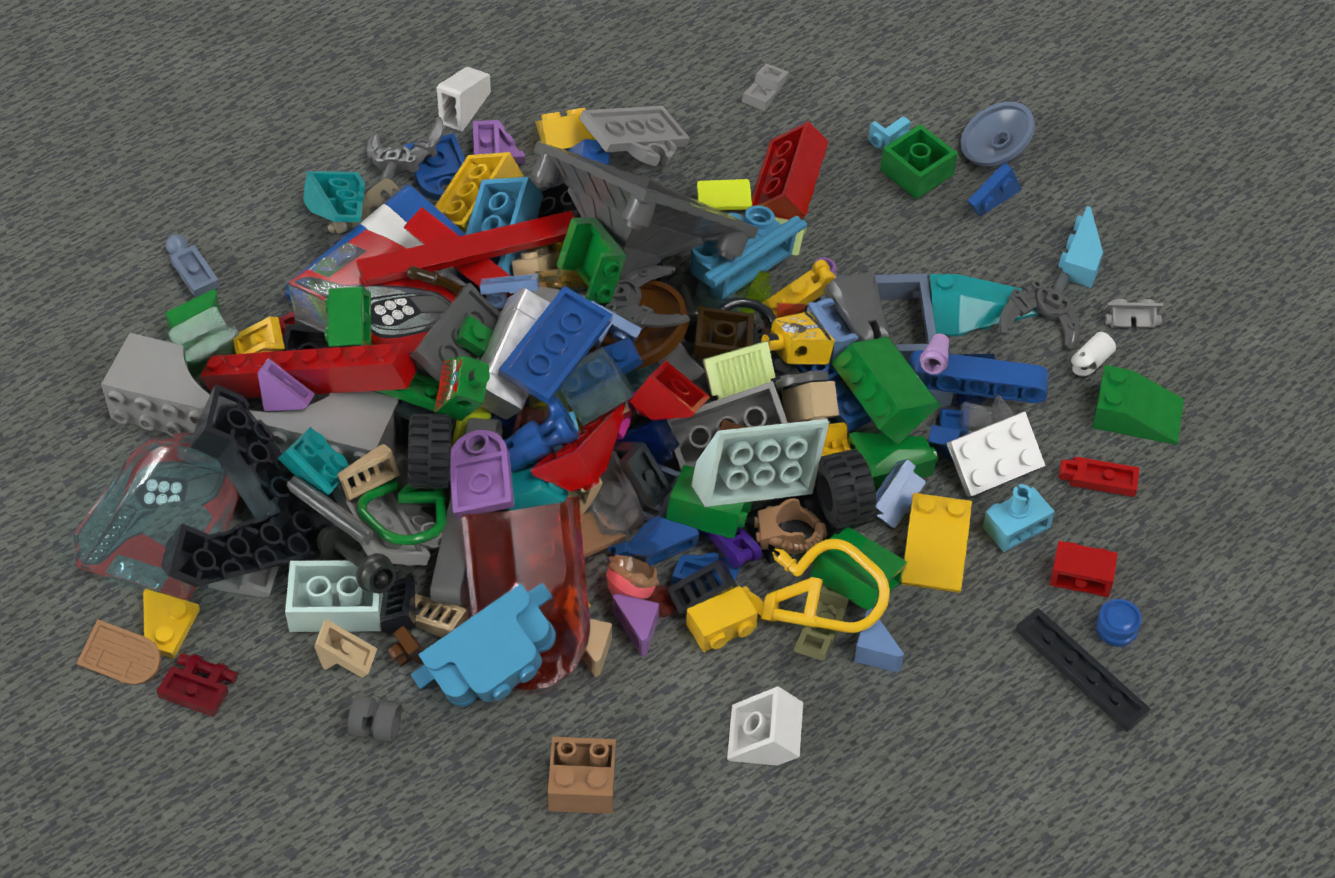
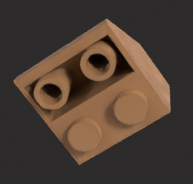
[548,737,616,814]

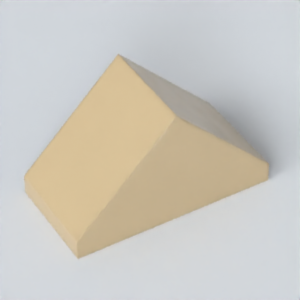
[565,614,612,677]

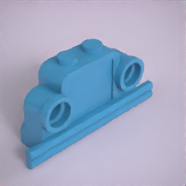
[689,206,807,301]
[410,583,556,707]

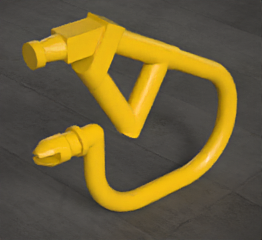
[742,539,890,633]

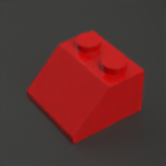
[629,361,710,420]

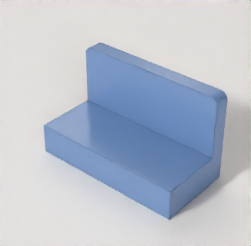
[875,459,925,528]

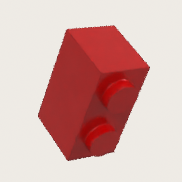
[1050,541,1118,597]

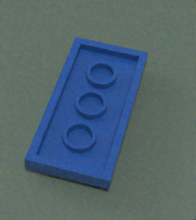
[498,286,613,404]

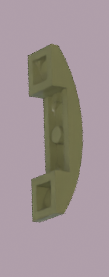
[794,584,850,661]

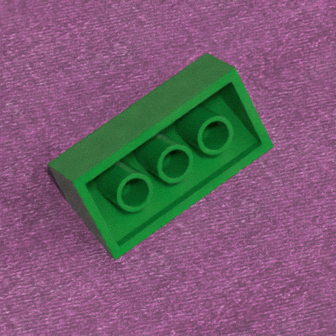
[831,337,940,444]

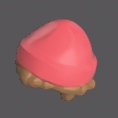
[606,554,660,600]

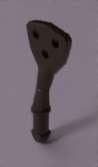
[406,266,487,299]

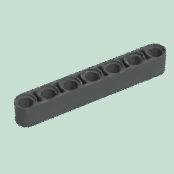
[430,418,502,606]

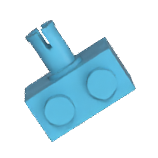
[983,484,1055,552]

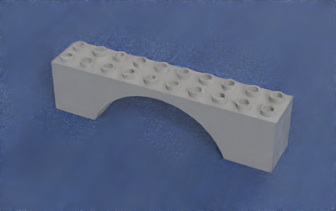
[101,333,400,481]

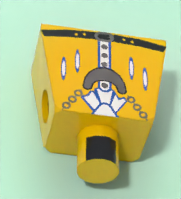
[761,312,835,364]

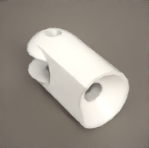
[1071,332,1116,377]

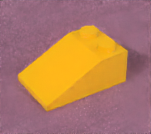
[901,493,972,593]

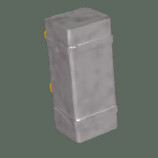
[480,288,550,419]

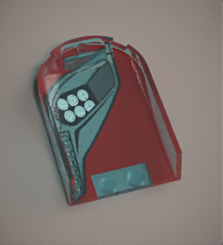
[73,433,240,601]

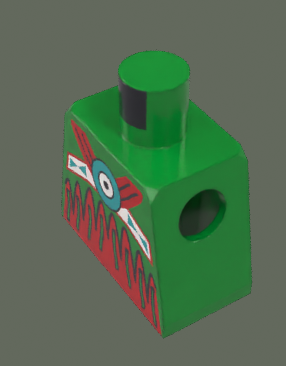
[435,356,490,421]

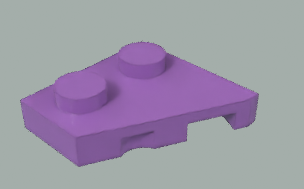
[473,120,525,164]

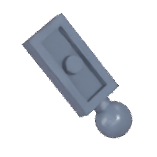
[166,234,220,298]

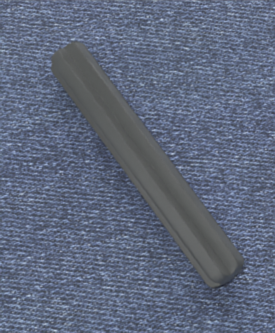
[287,476,375,545]

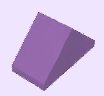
[258,358,315,411]
[612,593,659,656]

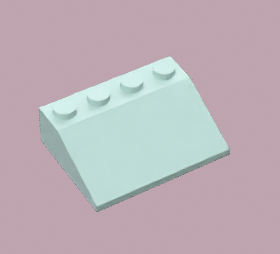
[691,419,829,507]

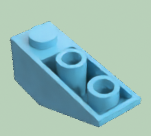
[1058,206,1103,288]

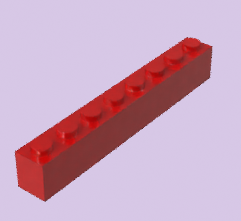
[200,343,418,398]

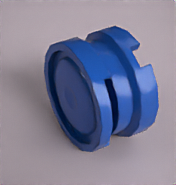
[1096,599,1142,647]

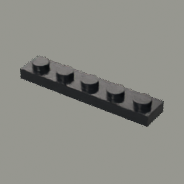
[1015,608,1150,732]

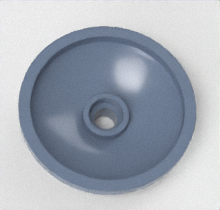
[961,102,1035,166]

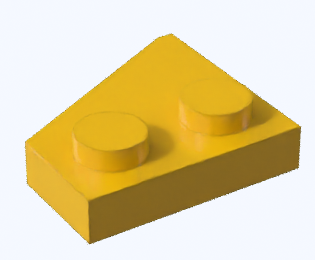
[143,589,200,659]

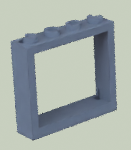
[817,274,936,368]

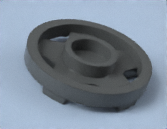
[775,370,829,391]

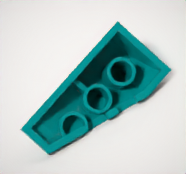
[303,171,365,222]
[928,274,1038,336]

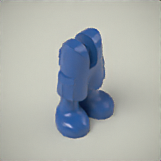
[504,396,579,472]

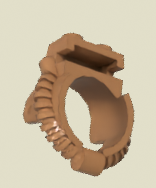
[754,498,827,554]

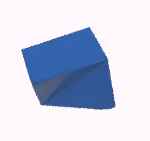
[928,425,960,463]

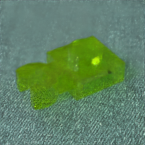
[741,270,772,313]

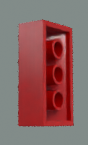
[751,121,829,220]

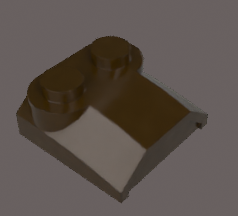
[693,306,754,362]

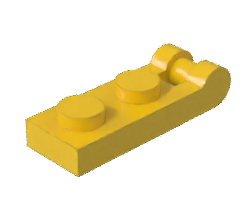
[762,260,837,318]

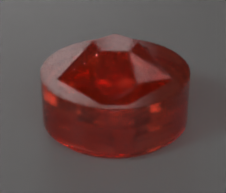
[647,586,677,617]

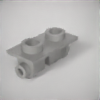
[1103,299,1163,328]

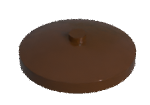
[586,280,689,371]

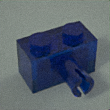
[616,419,680,464]

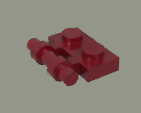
[157,653,238,717]

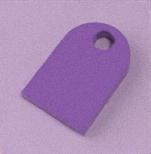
[450,430,515,519]

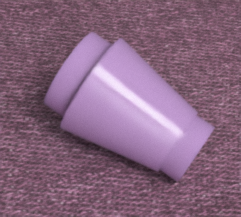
[920,334,949,374]

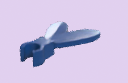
[607,516,663,562]

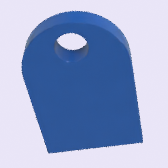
[404,133,465,200]

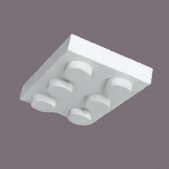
[947,412,1045,497]

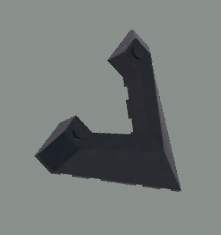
[161,384,357,587]

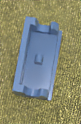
[807,298,859,361]

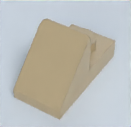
[314,619,377,678]

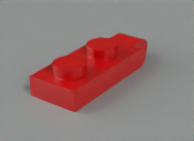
[1058,457,1140,497]

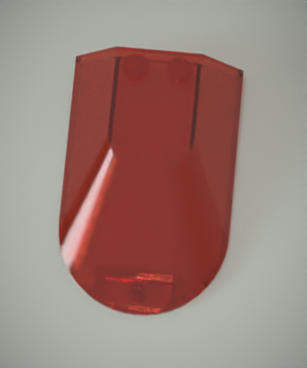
[461,496,590,690]

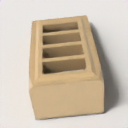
[337,444,400,501]
[415,594,468,638]

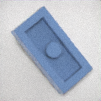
[480,273,539,309]

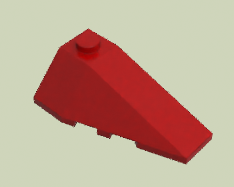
[530,402,626,492]

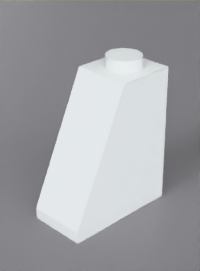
[437,67,491,132]

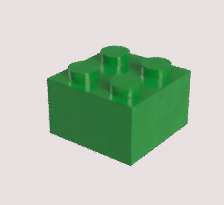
[880,124,958,199]

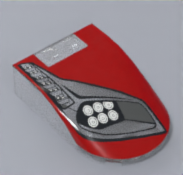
[288,229,456,357]

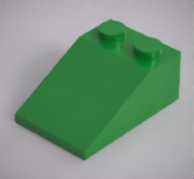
[1092,365,1184,445]

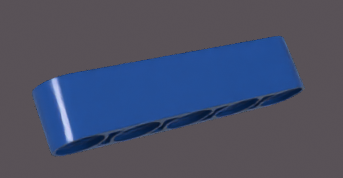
[909,350,1049,403]

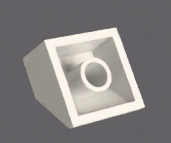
[727,686,803,765]

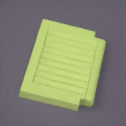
[703,341,775,400]

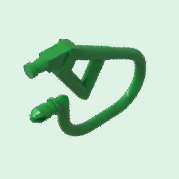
[356,468,447,545]

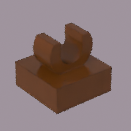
[388,626,424,666]

